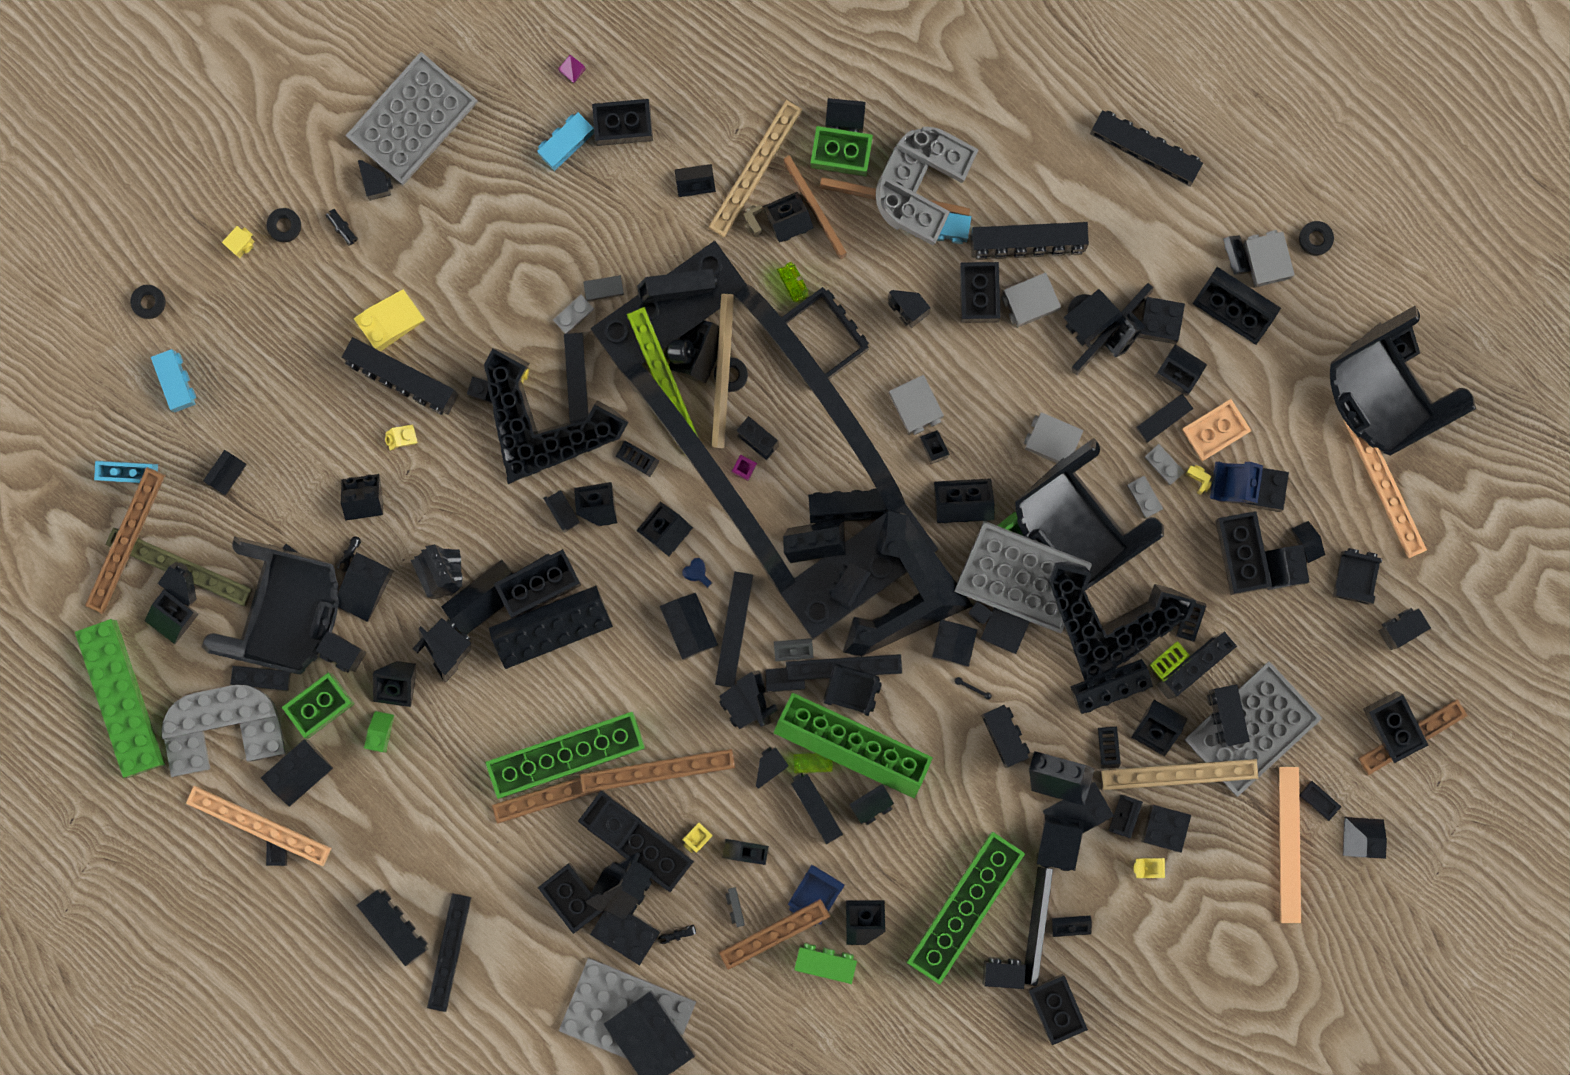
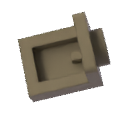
[744,205,762,237]

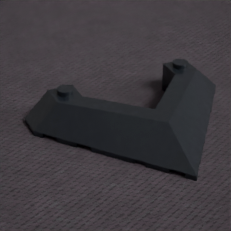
[484,348,629,484]
[843,510,973,657]
[1049,561,1196,681]

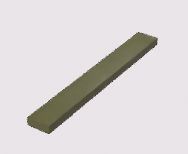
[105,527,253,607]

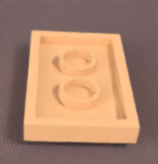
[1182,399,1251,462]

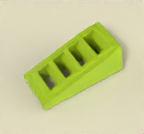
[1148,641,1190,680]

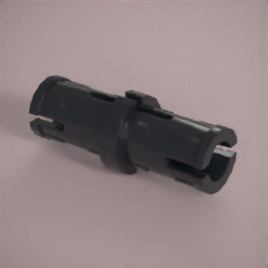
[326,209,358,246]

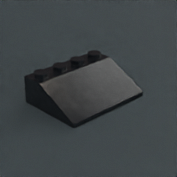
[604,990,696,1075]

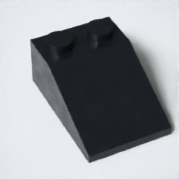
[337,552,394,622]
[1363,691,1428,763]
[1043,782,1114,833]

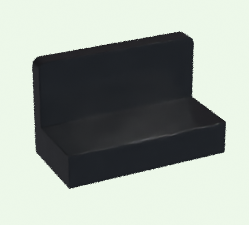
[675,164,716,197]
[203,450,247,495]
[543,490,580,533]
[766,668,805,692]

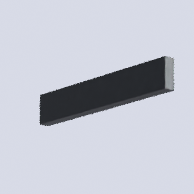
[1072,283,1153,375]
[564,332,589,422]
[715,571,753,688]
[786,654,902,681]
[1024,867,1053,986]
[427,893,472,1012]

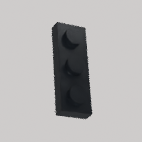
[230,666,291,691]

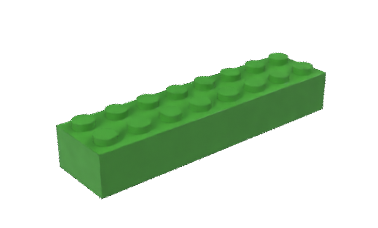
[75,619,165,778]
[774,693,933,799]
[485,712,646,799]
[906,831,1025,985]

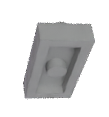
[553,295,594,334]
[1144,444,1185,485]
[1127,476,1163,518]

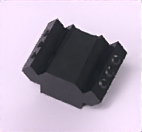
[410,544,462,599]

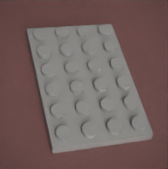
[346,52,478,186]
[954,521,1092,633]
[1184,661,1322,797]
[559,958,696,1059]

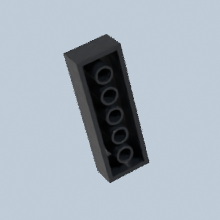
[970,222,1089,260]
[342,337,459,415]
[489,585,613,669]
[578,790,694,892]

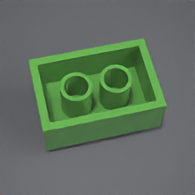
[810,126,873,177]
[282,672,355,739]
[794,943,857,984]

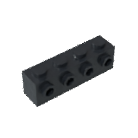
[808,488,887,524]
[1070,659,1153,714]

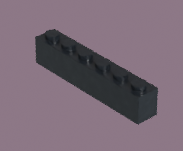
[1090,110,1203,187]

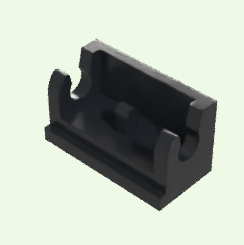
[1105,312,1146,357]
[1108,795,1143,838]

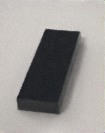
[1136,394,1194,443]

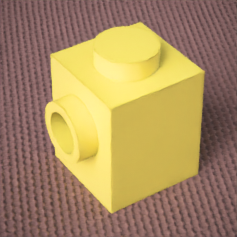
[222,226,255,258]

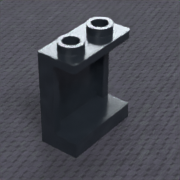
[1063,289,1124,349]
[737,416,779,461]
[1333,548,1383,605]
[823,663,882,716]
[1037,815,1084,871]

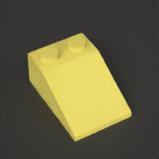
[354,289,425,351]

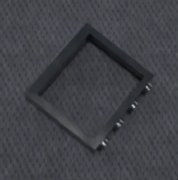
[781,287,869,379]
[1156,631,1237,699]

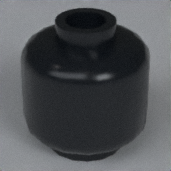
[666,339,696,365]

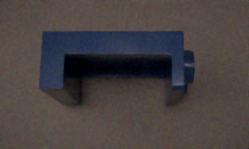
[1210,461,1263,503]
[788,865,845,926]

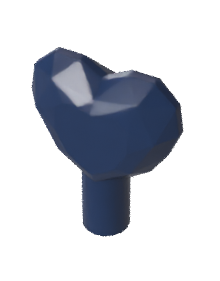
[682,558,712,588]

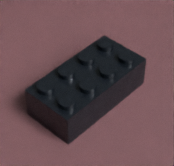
[1215,511,1272,595]

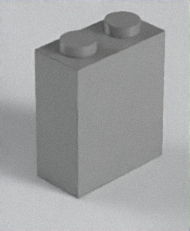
[1243,230,1295,287]
[1001,273,1061,328]
[889,375,944,435]
[1024,412,1084,463]

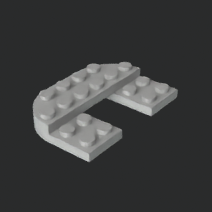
[876,127,978,245]
[162,685,286,777]

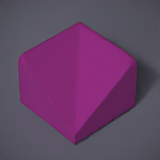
[558,55,586,83]
[731,454,757,481]

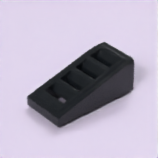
[615,440,659,477]
[1176,600,1206,642]
[1098,726,1121,769]

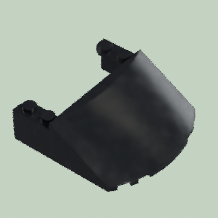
[1330,306,1476,456]
[1015,438,1164,590]
[202,536,339,675]

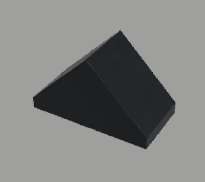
[920,430,950,464]
[1291,521,1325,564]

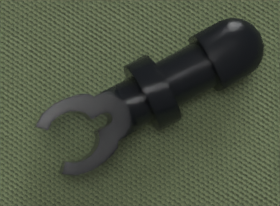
[335,536,361,572]
[658,925,696,944]

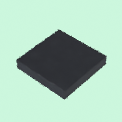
[981,607,1030,654]
[587,797,642,852]

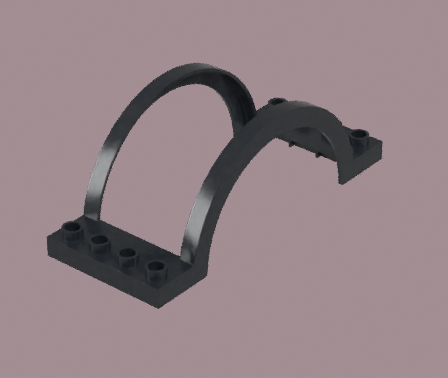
[590,241,938,640]

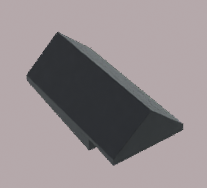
[441,560,513,635]

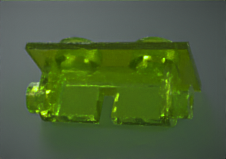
[776,262,809,303]
[793,753,833,773]

